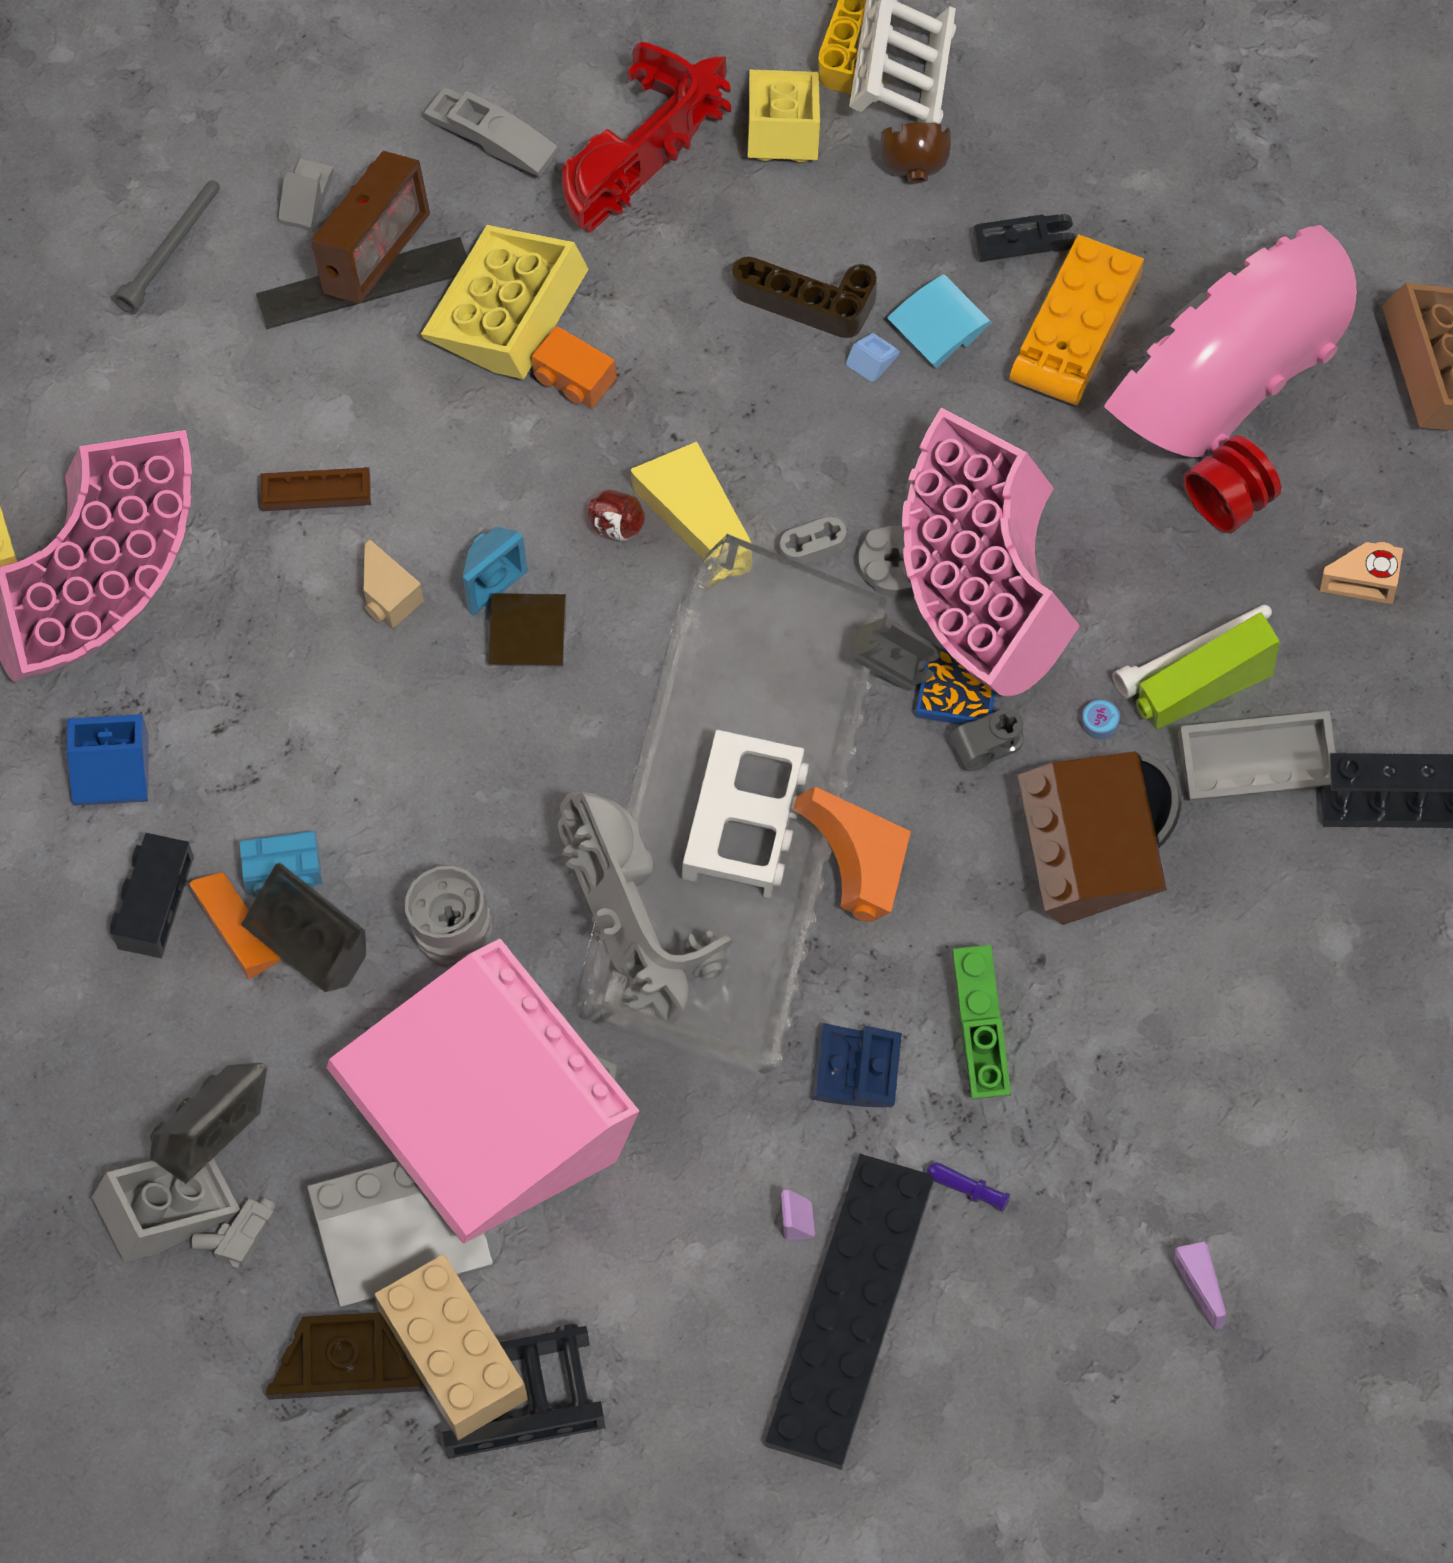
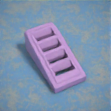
[1173,1241,1226,1330]

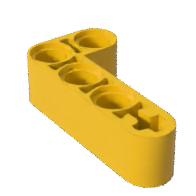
[818,0,883,94]

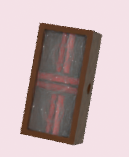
[311,151,430,304]

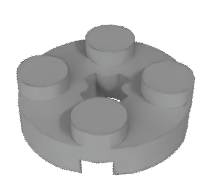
[859,526,913,597]

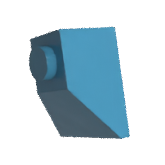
[463,526,528,616]

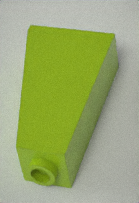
[1136,612,1280,730]

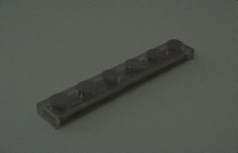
[256,237,467,330]

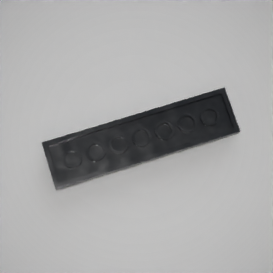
[765,1154,934,1470]

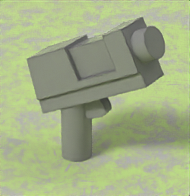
[192,1198,276,1269]

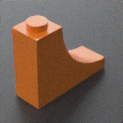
[793,787,911,922]

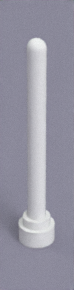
[1112,605,1272,699]

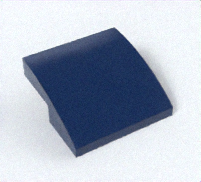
[812,1023,902,1107]

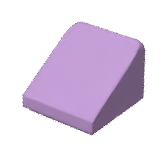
[781,1190,815,1241]

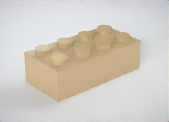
[374,1254,528,1440]

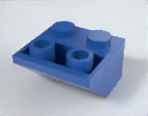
[67,714,149,806]

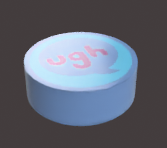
[1082,700,1120,739]

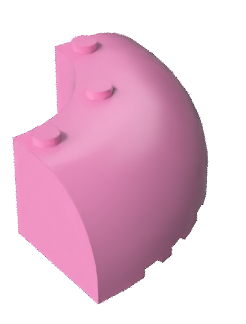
[1104,225,1357,457]
[902,408,1080,696]
[0,430,192,681]

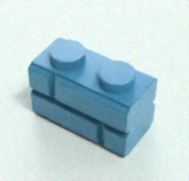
[240,831,323,897]

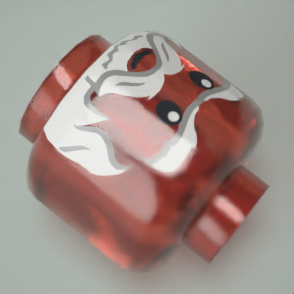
[588,489,645,541]

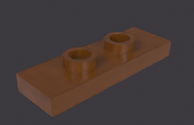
[261,467,371,511]

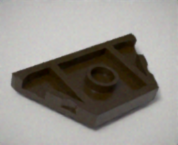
[266,1312,422,1400]

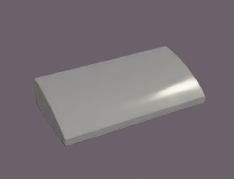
[1178,711,1336,801]

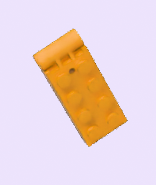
[1009,234,1144,406]

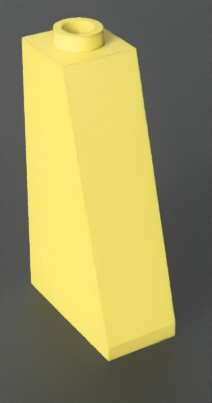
[631,442,753,576]

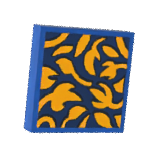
[916,648,996,725]

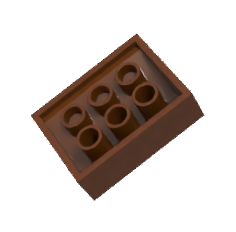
[1018,751,1167,925]

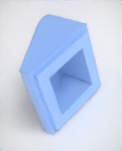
[846,333,900,382]

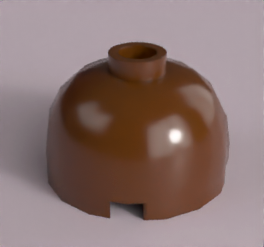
[881,122,951,183]

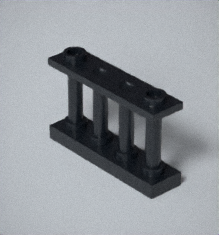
[1321,753,1453,828]
[442,1324,606,1459]

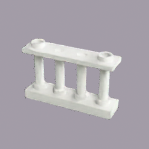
[849,0,956,124]

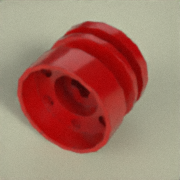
[1183,435,1282,534]

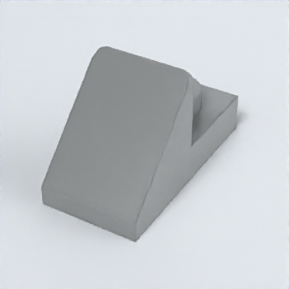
[278,159,335,231]

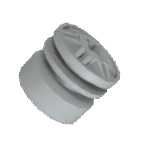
[405,866,493,966]

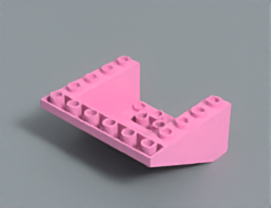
[326,939,639,1244]

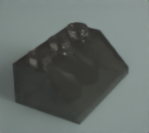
[241,862,366,993]
[150,1063,267,1184]

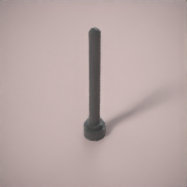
[113,180,220,314]

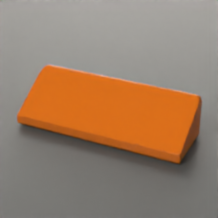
[188,872,281,980]

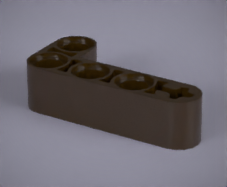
[732,256,877,338]

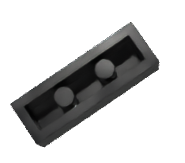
[110,833,194,959]

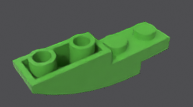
[952,945,1011,1100]

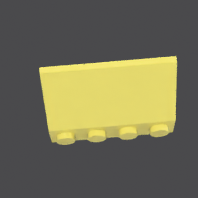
[421,225,589,379]

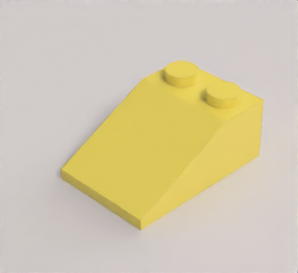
[748,69,820,162]

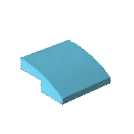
[887,274,992,369]

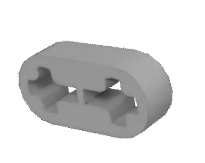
[780,517,847,566]

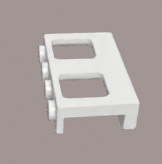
[682,730,809,898]

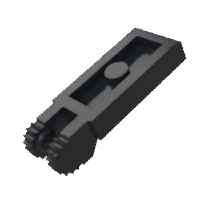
[974,214,1076,262]

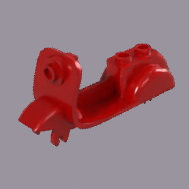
[561,42,731,233]

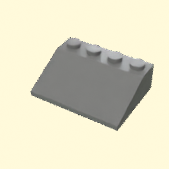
[307,1161,493,1309]

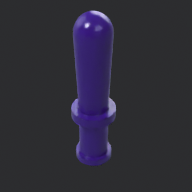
[926,1162,1010,1212]

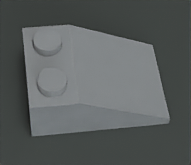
[92,1146,241,1262]

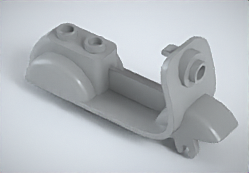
[558,792,733,1027]

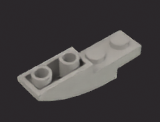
[424,87,559,177]

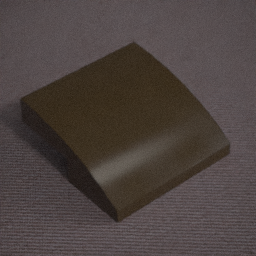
[489,593,566,667]

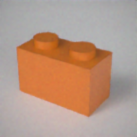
[531,326,617,409]

